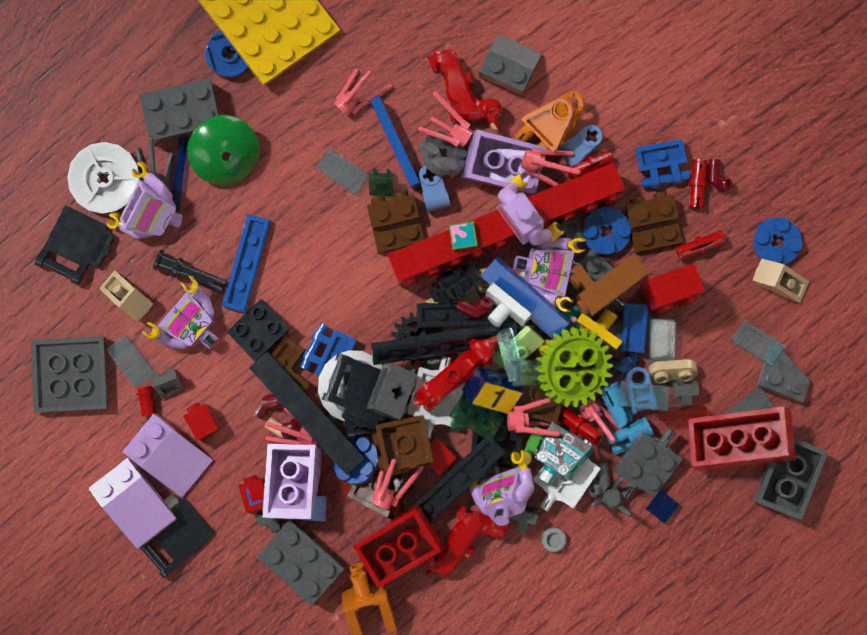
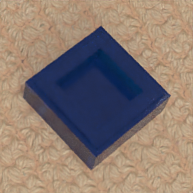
[645,490,679,524]

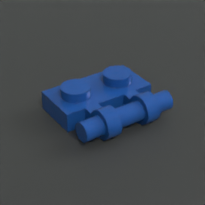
[635,139,690,189]
[300,323,357,376]

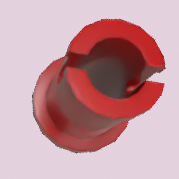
[136,386,157,417]

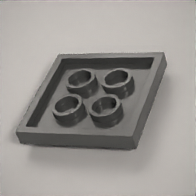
[31,336,108,413]

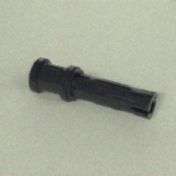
[153,249,227,294]

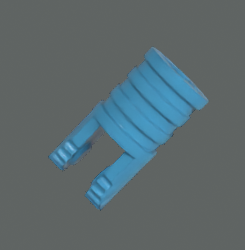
[601,381,634,428]
[607,417,654,455]

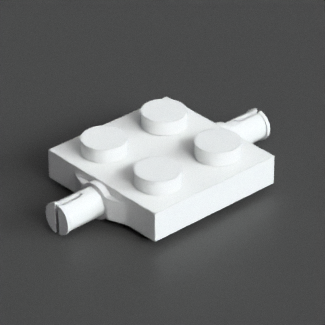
[406,356,466,439]
[533,439,601,512]

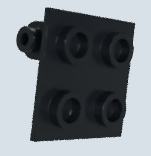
[227,299,290,362]

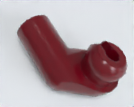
[708,159,733,192]
[456,297,493,318]
[252,394,285,420]

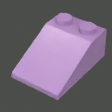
[461,130,546,195]
[122,414,213,498]
[263,444,322,519]
[89,458,177,550]

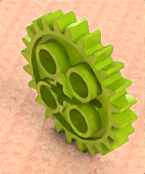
[535,327,613,407]

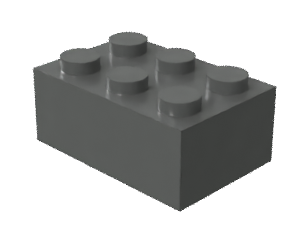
[139,78,220,145]
[751,438,828,520]
[257,519,345,606]

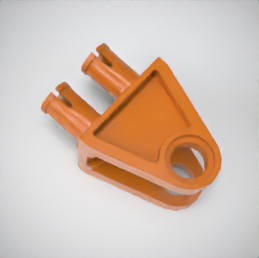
[514,91,586,158]
[342,563,398,635]

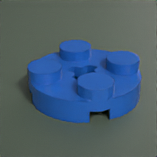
[205,31,249,78]
[582,207,631,255]
[753,217,802,265]
[333,436,381,485]

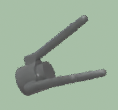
[135,137,174,188]
[591,477,631,516]

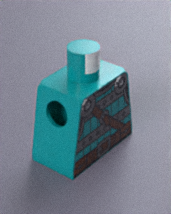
[536,422,594,485]

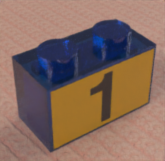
[462,367,524,414]

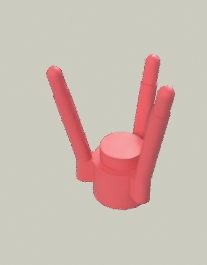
[334,69,393,117]
[418,92,473,147]
[521,148,581,186]
[507,398,560,436]
[577,399,623,460]
[265,408,317,445]
[371,459,424,511]

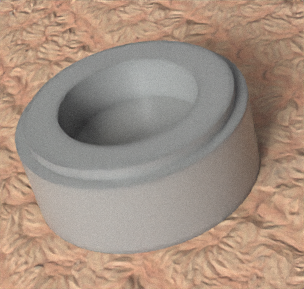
[541,527,566,552]

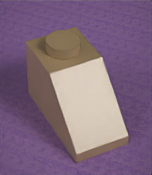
[752,259,809,303]
[99,270,153,322]

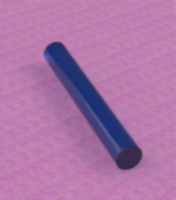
[172,139,188,211]

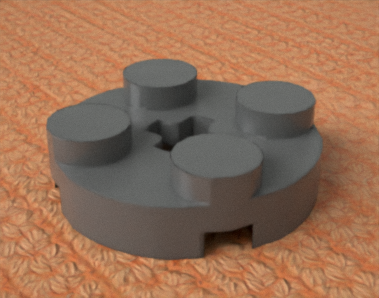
[419,131,467,177]

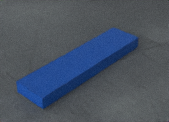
[371,96,420,189]
[222,214,271,313]
[481,257,571,340]

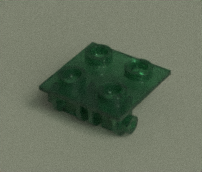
[449,387,507,442]

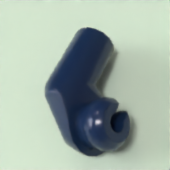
[607,352,639,374]

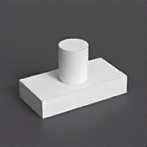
[485,283,531,327]

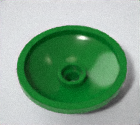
[187,115,260,186]

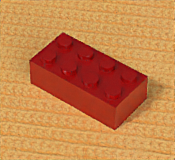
[688,406,796,472]

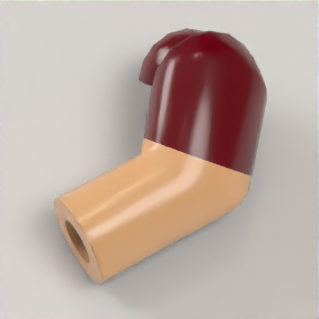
[264,417,302,438]

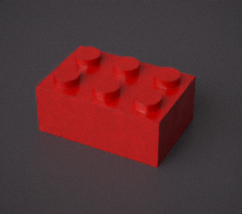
[640,263,704,315]
[352,504,444,588]

